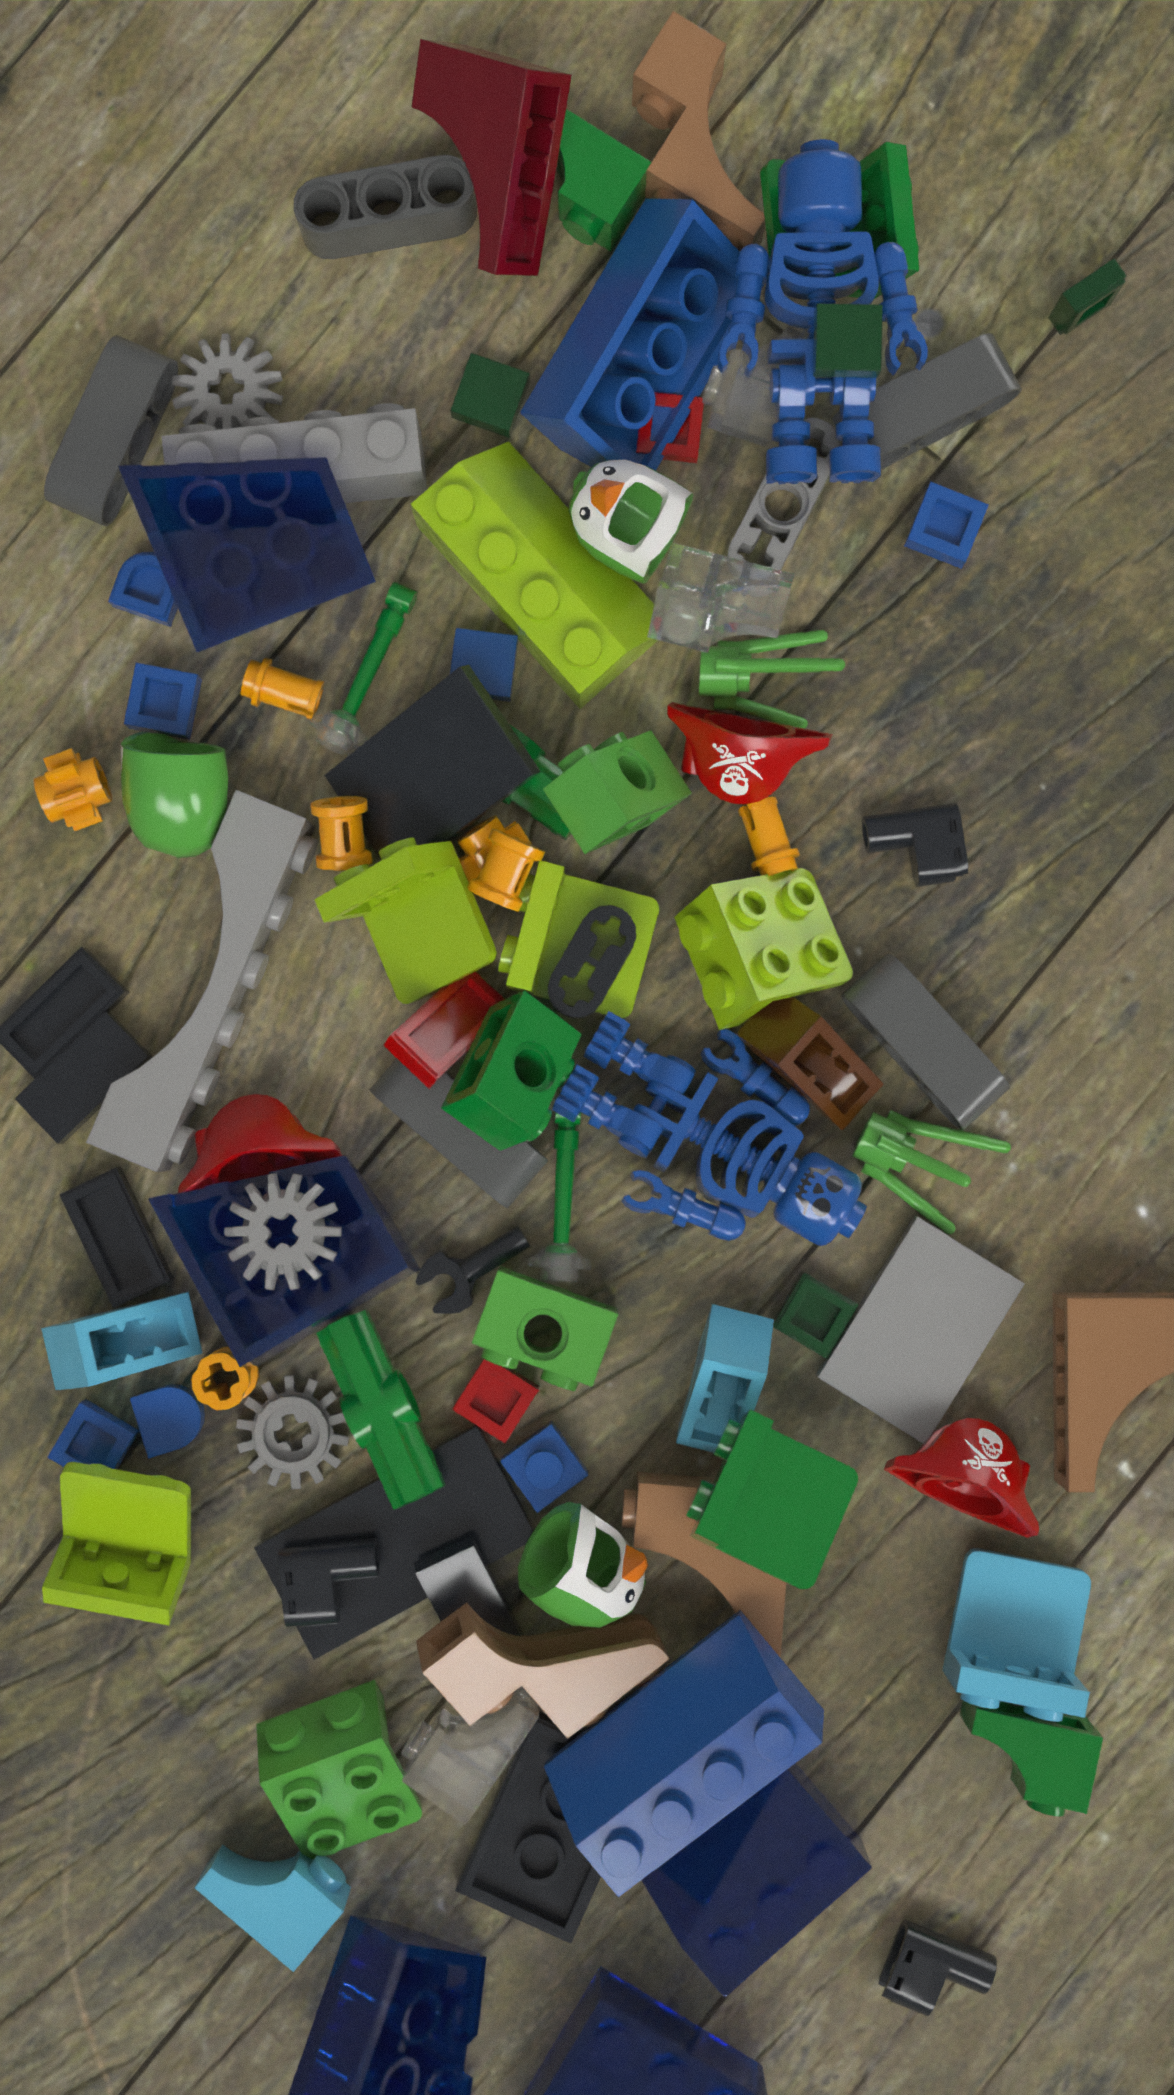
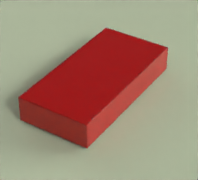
[383,971,505,1089]

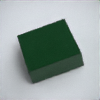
[1048,258,1127,335]
[813,303,883,378]
[450,353,530,438]
[773,1271,858,1359]

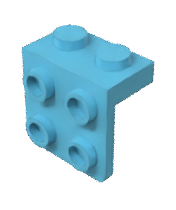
[943,1548,1091,1722]

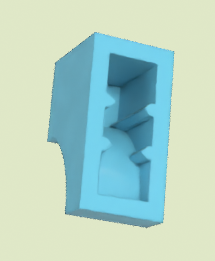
[41,1292,203,1390]
[676,1304,774,1453]
[194,1845,351,1972]

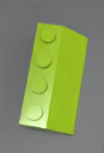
[410,441,673,709]

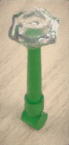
[309,581,418,756]
[528,1112,592,1282]

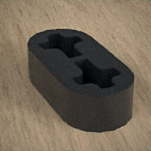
[548,905,636,1019]

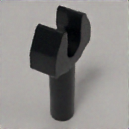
[416,1226,531,1314]

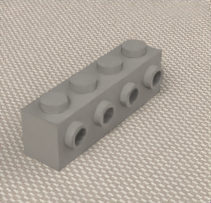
[161,403,427,521]

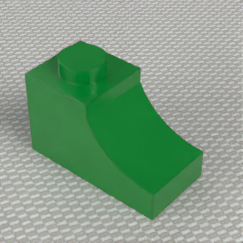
[556,109,651,252]
[960,1701,1103,1817]

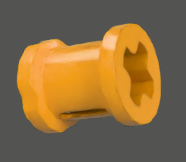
[311,796,372,871]
[467,828,545,912]
[191,1345,259,1411]

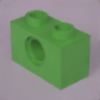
[543,730,692,854]
[472,1266,618,1391]

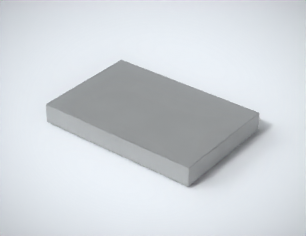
[815,1216,1025,1443]

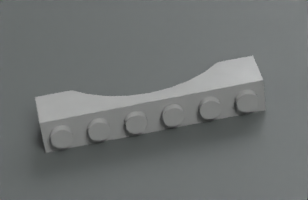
[86,790,318,1172]

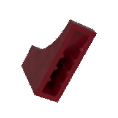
[411,39,572,276]

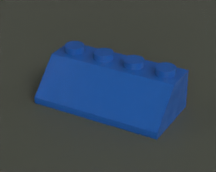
[520,198,765,470]
[544,1610,824,1897]

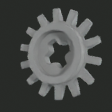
[172,333,283,430]
[224,1173,342,1290]
[236,1375,349,1490]

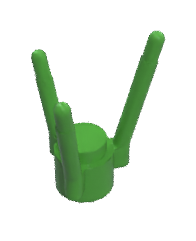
[699,630,845,728]
[852,1110,1011,1234]

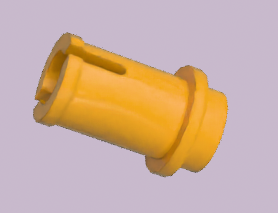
[241,657,325,720]
[738,797,800,876]

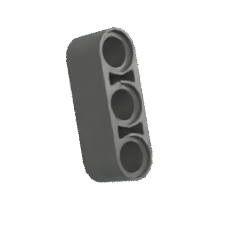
[293,155,477,259]
[832,333,1022,470]
[44,335,178,527]
[841,953,1010,1131]
[369,1058,548,1209]

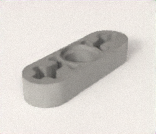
[725,418,840,592]

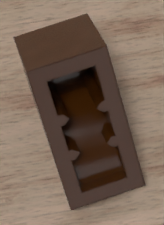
[736,997,884,1131]

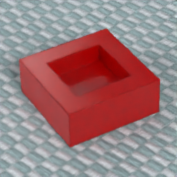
[636,392,705,464]
[452,1359,540,1443]

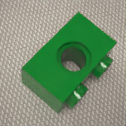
[441,990,582,1151]

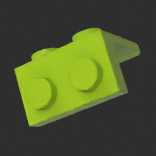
[314,838,497,1004]
[498,861,659,1019]
[674,868,853,1030]
[42,1462,191,1626]

